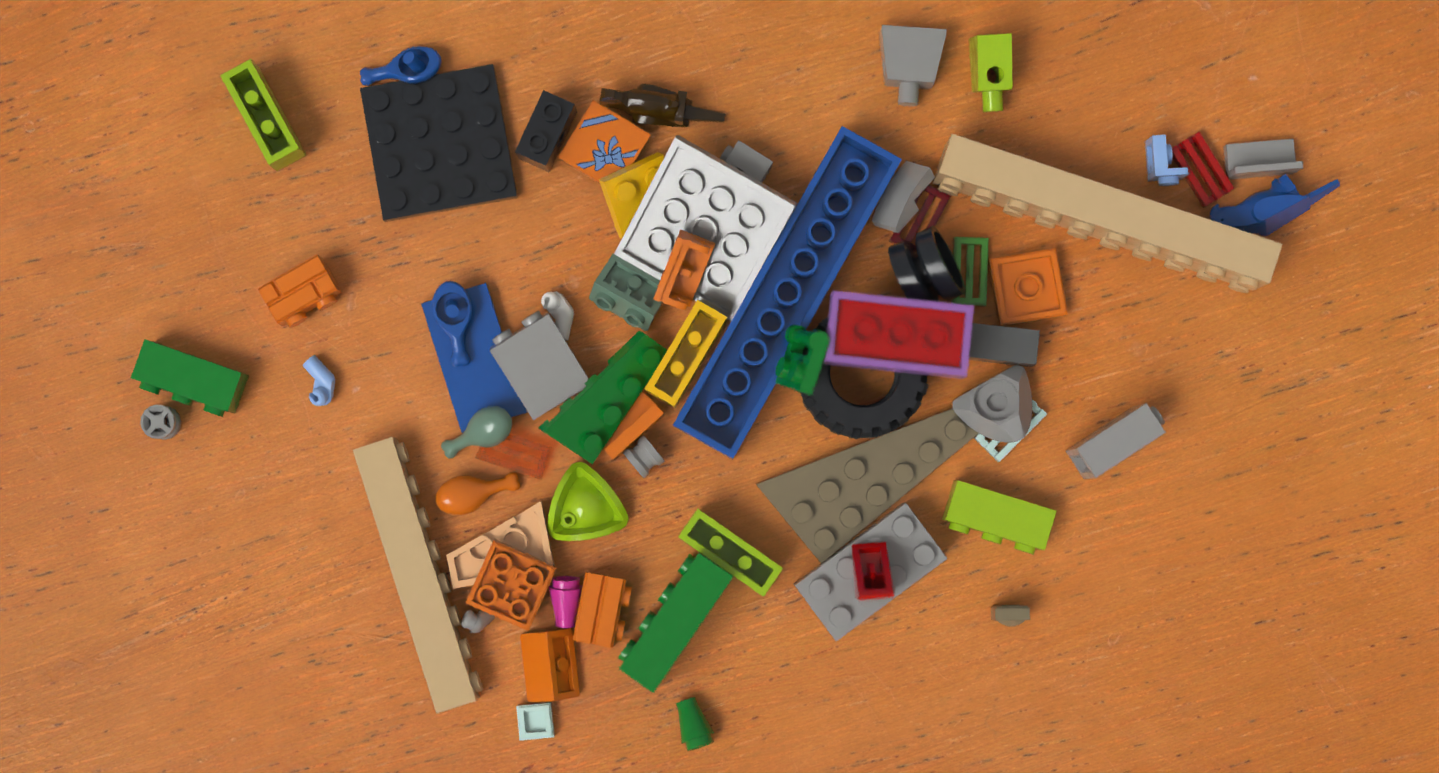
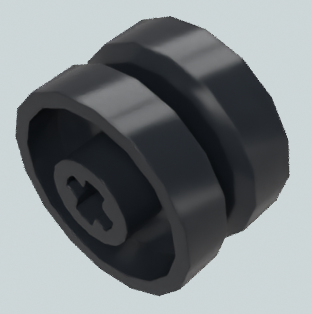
[888,226,965,302]

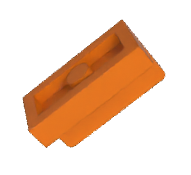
[604,390,665,461]
[520,628,580,702]

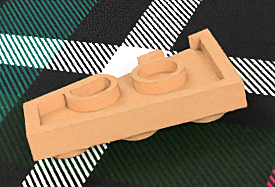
[446,501,555,589]

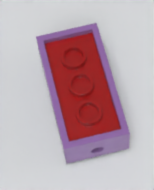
[823,291,974,379]

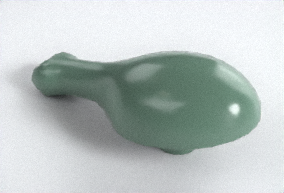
[441,406,512,459]

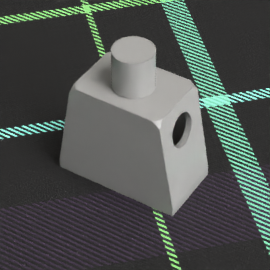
[879,25,947,106]

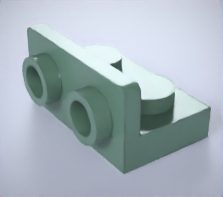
[589,253,663,331]

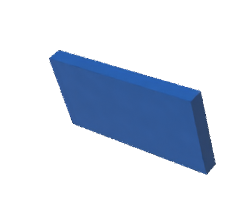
[421,283,528,433]

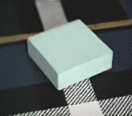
[516,702,555,741]

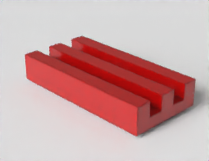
[1172,132,1235,208]

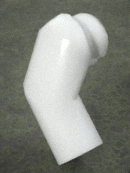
[541,292,574,341]

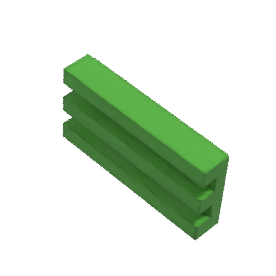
[951,237,989,307]

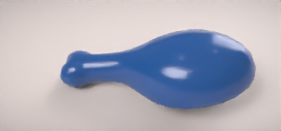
[360,46,442,86]
[432,281,472,367]

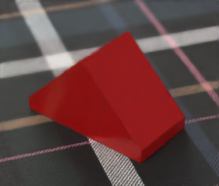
[851,542,894,600]

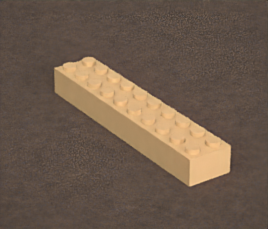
[932,134,1283,293]

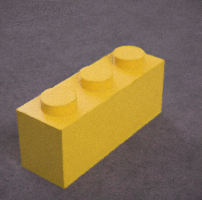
[645,300,727,408]

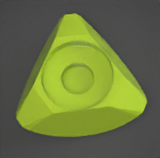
[547,462,629,541]

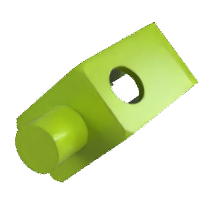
[969,33,1013,112]

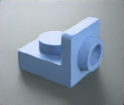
[1145,135,1188,186]

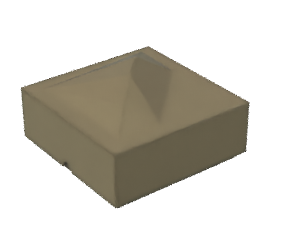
[991,605,1030,626]

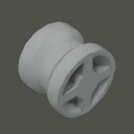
[140,405,181,440]
[623,435,665,478]

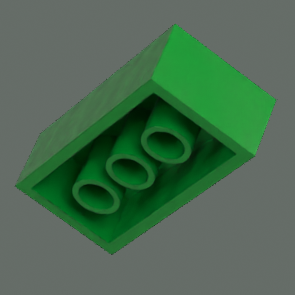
[618,552,733,693]

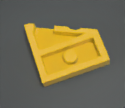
[599,152,664,239]

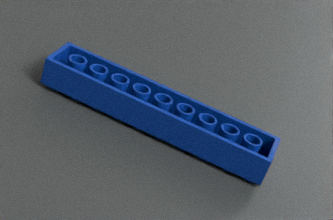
[673,126,902,460]

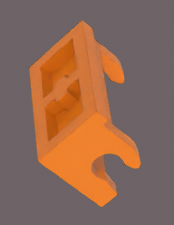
[653,229,715,310]

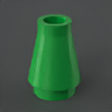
[676,697,714,751]

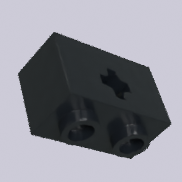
[515,90,577,172]

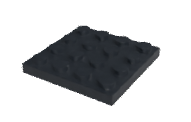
[360,64,518,222]

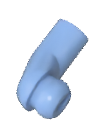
[303,355,336,406]

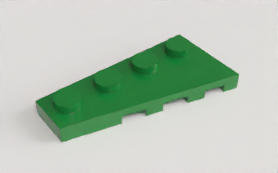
[538,331,667,464]

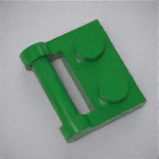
[775,324,829,396]

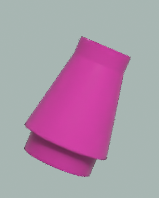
[549,576,583,628]

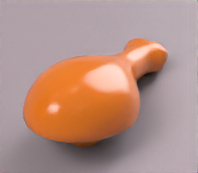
[436,472,521,515]

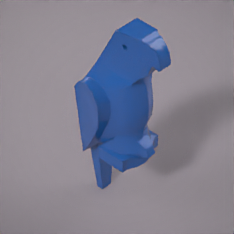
[1210,174,1340,236]

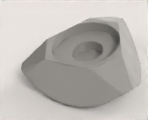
[953,365,1032,443]

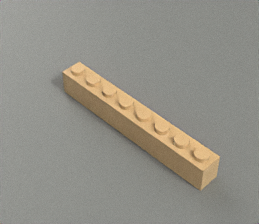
[353,437,483,714]

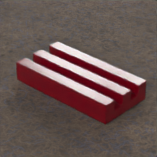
[889,185,951,247]

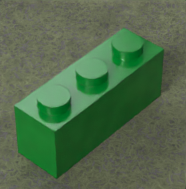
[131,339,249,417]

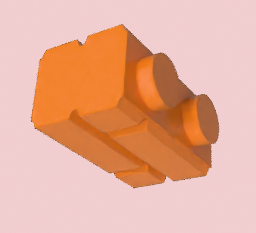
[257,255,342,328]
[572,571,632,648]

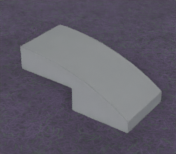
[872,161,935,233]

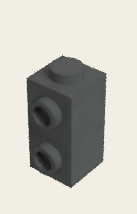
[969,323,1040,367]

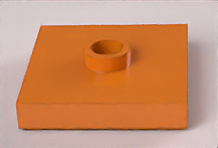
[988,248,1068,326]

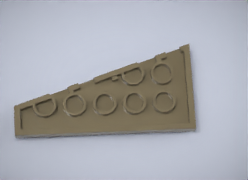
[756,409,979,564]

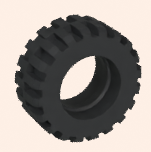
[799,318,928,439]

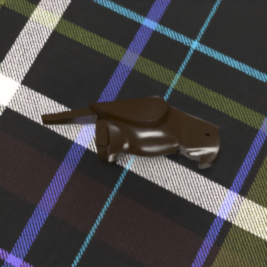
[600,84,725,127]

